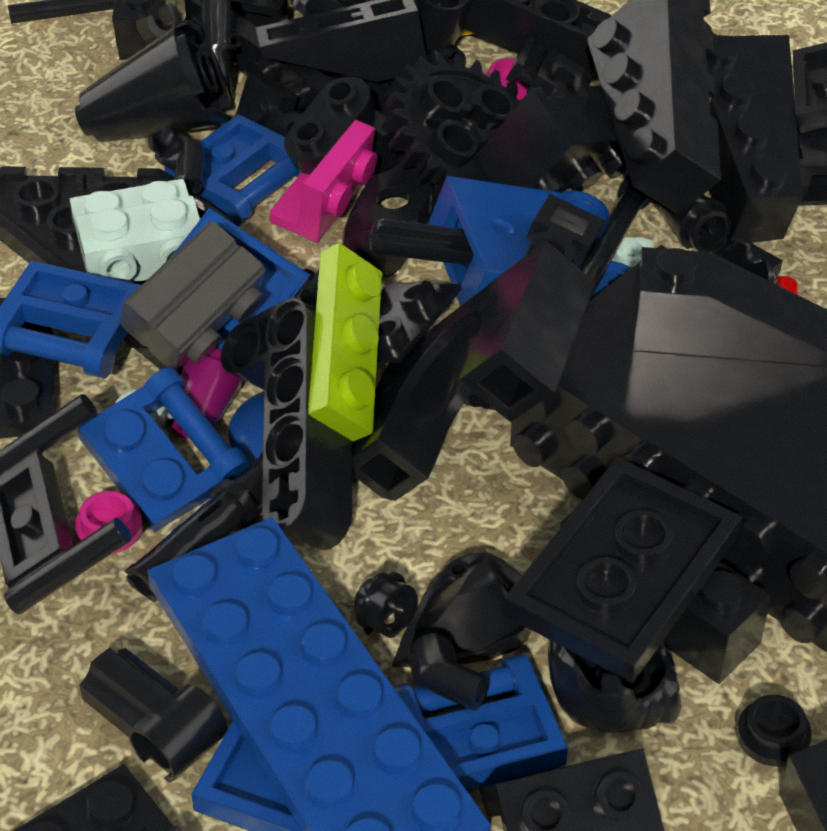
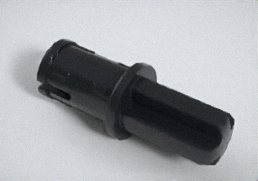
[198,0,237,98]

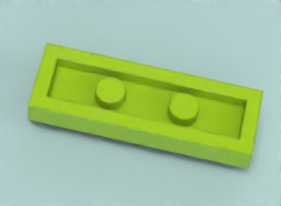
[308,242,382,442]

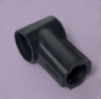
[79,647,228,783]

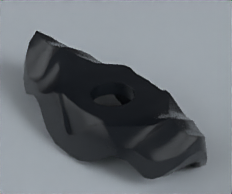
[342,151,437,277]

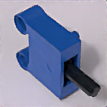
[369,176,631,306]

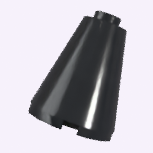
[75,20,231,142]

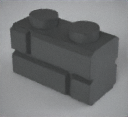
[120,221,266,371]

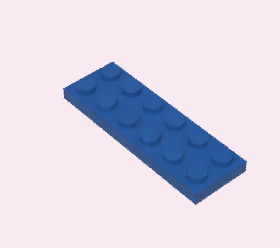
[147,517,491,831]

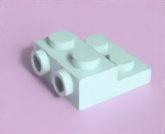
[69,179,200,283]

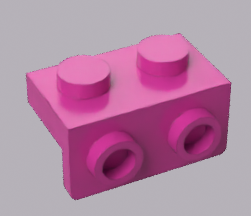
[269,120,378,243]

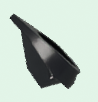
[392,552,531,667]

